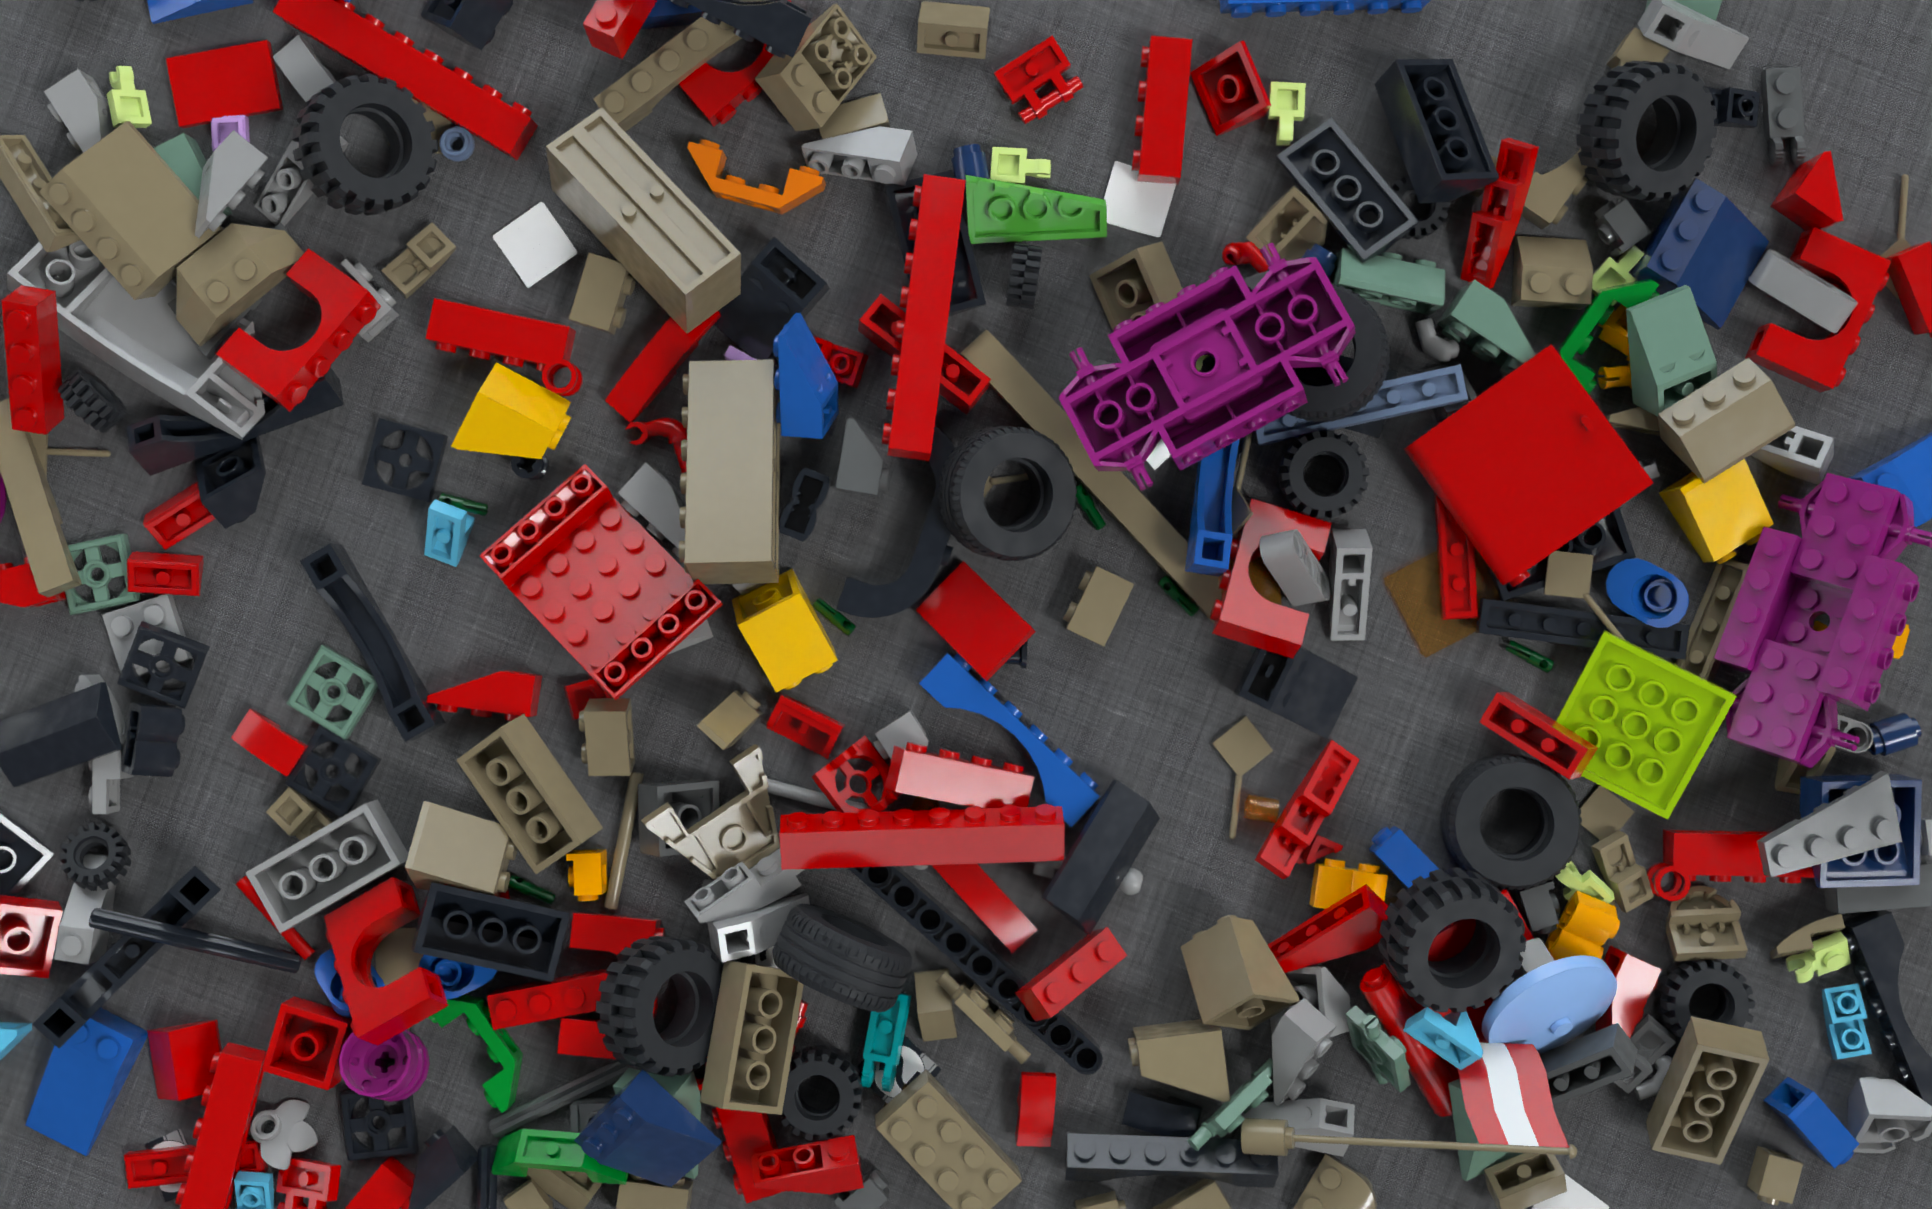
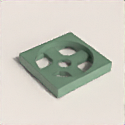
[65,534,141,615]
[286,645,379,739]

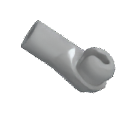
[1415,318,1460,361]
[1633,1055,1672,1101]

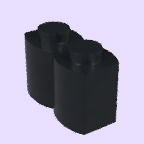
[779,467,830,542]
[121,703,185,777]

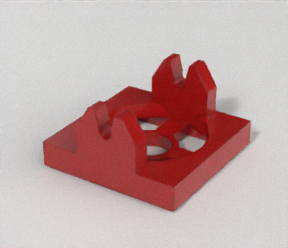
[811,736,903,813]

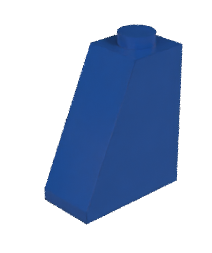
[1369,826,1439,890]
[1763,1077,1859,1169]

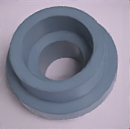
[439,126,475,162]

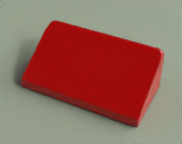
[143,481,216,550]
[127,551,204,596]

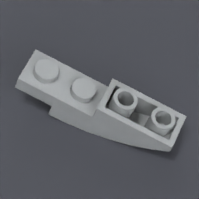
[75,674,134,814]
[684,848,805,923]

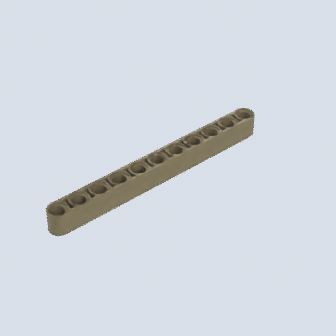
[961,329,1223,624]

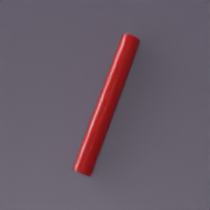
[235,876,316,961]

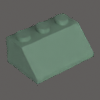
[1331,246,1445,315]

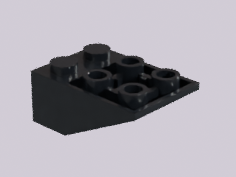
[714,237,830,360]
[1234,647,1358,739]

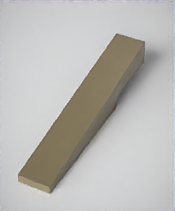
[0,398,82,597]

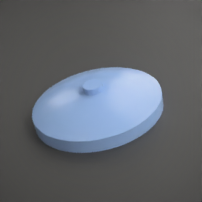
[1482,955,1617,1054]

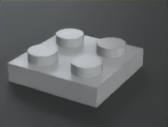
[102,594,193,676]

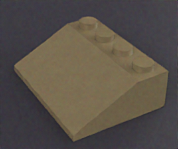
[39,121,224,300]

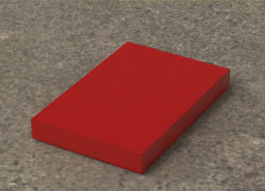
[166,40,283,128]
[916,561,1036,681]

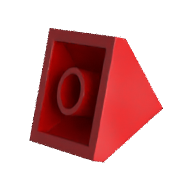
[1190,40,1271,136]
[1770,151,1844,231]
[147,1019,222,1101]

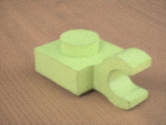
[107,66,152,128]
[1268,81,1306,146]
[990,147,1051,185]
[1592,245,1645,306]
[1555,861,1614,904]
[1786,931,1851,983]

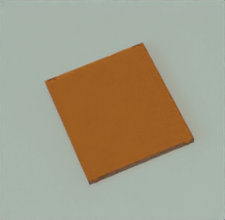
[1383,547,1512,658]

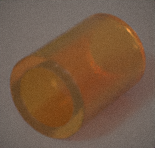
[1244,794,1279,824]

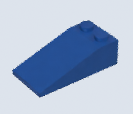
[1849,432,1932,527]
[25,1007,148,1156]

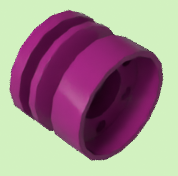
[339,1030,430,1102]

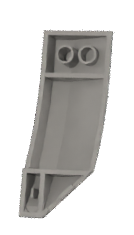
[7,240,265,440]

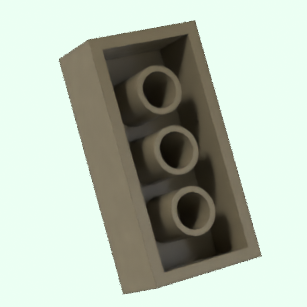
[456,714,603,874]
[700,961,804,1115]
[1646,1016,1770,1165]
[875,1069,1022,1209]

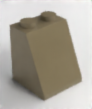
[405,801,518,897]
[1181,915,1300,1030]
[1127,1019,1230,1102]

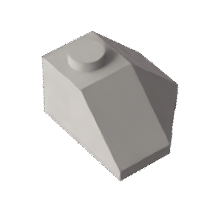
[1847,1077,1932,1154]

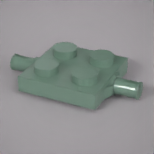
[1345,1005,1411,1093]
[1187,1058,1273,1151]

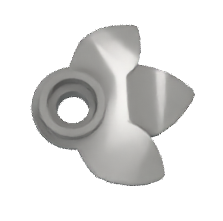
[250,1100,318,1170]

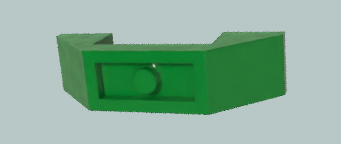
[1559,278,1660,394]
[428,995,523,1113]
[491,1129,628,1185]

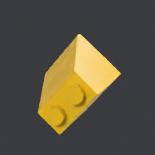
[451,362,571,459]
[1659,459,1774,564]
[732,568,838,693]

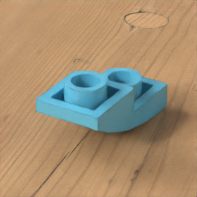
[1822,983,1872,1060]
[234,1171,274,1209]

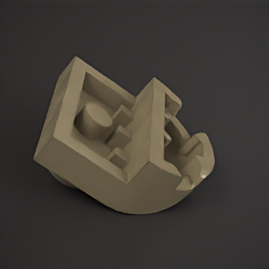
[1665,886,1748,962]
[1293,1154,1377,1209]

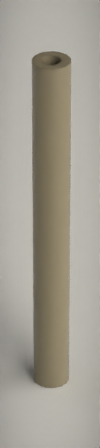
[604,771,644,909]

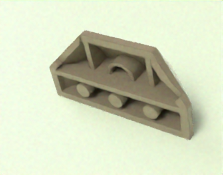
[176,223,304,346]

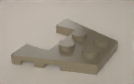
[641,744,780,880]

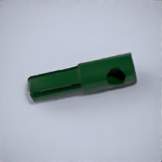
[1076,484,1106,530]
[439,493,488,516]
[1157,574,1199,616]
[813,598,857,637]
[1506,640,1554,673]
[508,875,555,905]

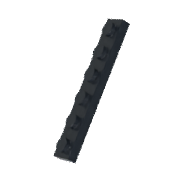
[1476,598,1690,660]

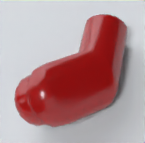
[1222,241,1269,273]

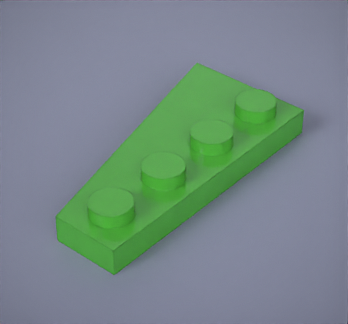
[965,175,1107,244]

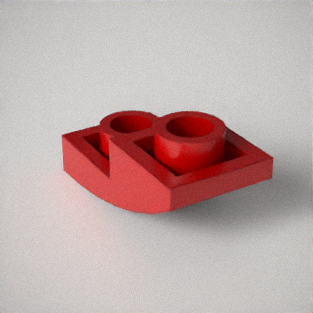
[813,336,868,389]
[231,708,308,776]
[1015,1072,1056,1147]

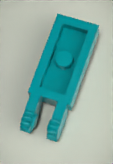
[861,993,912,1092]

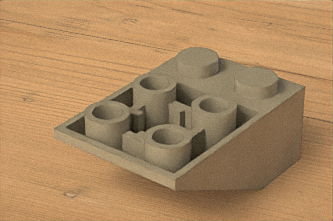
[755,3,877,132]

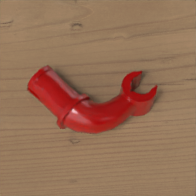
[625,417,687,473]

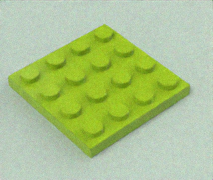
[1556,630,1736,820]

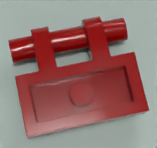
[994,35,1083,124]
[276,1156,341,1209]

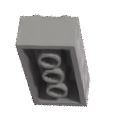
[246,799,409,933]

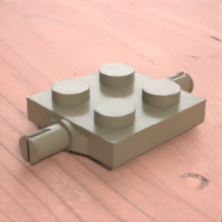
[936,971,1031,1064]

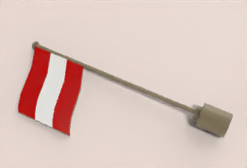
[1241,1042,1577,1159]

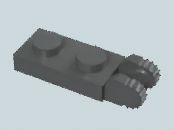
[1761,67,1805,166]

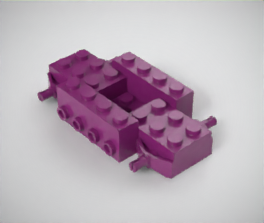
[1058,243,1356,491]
[1714,473,1932,768]

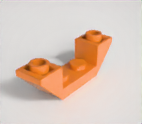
[687,139,826,215]

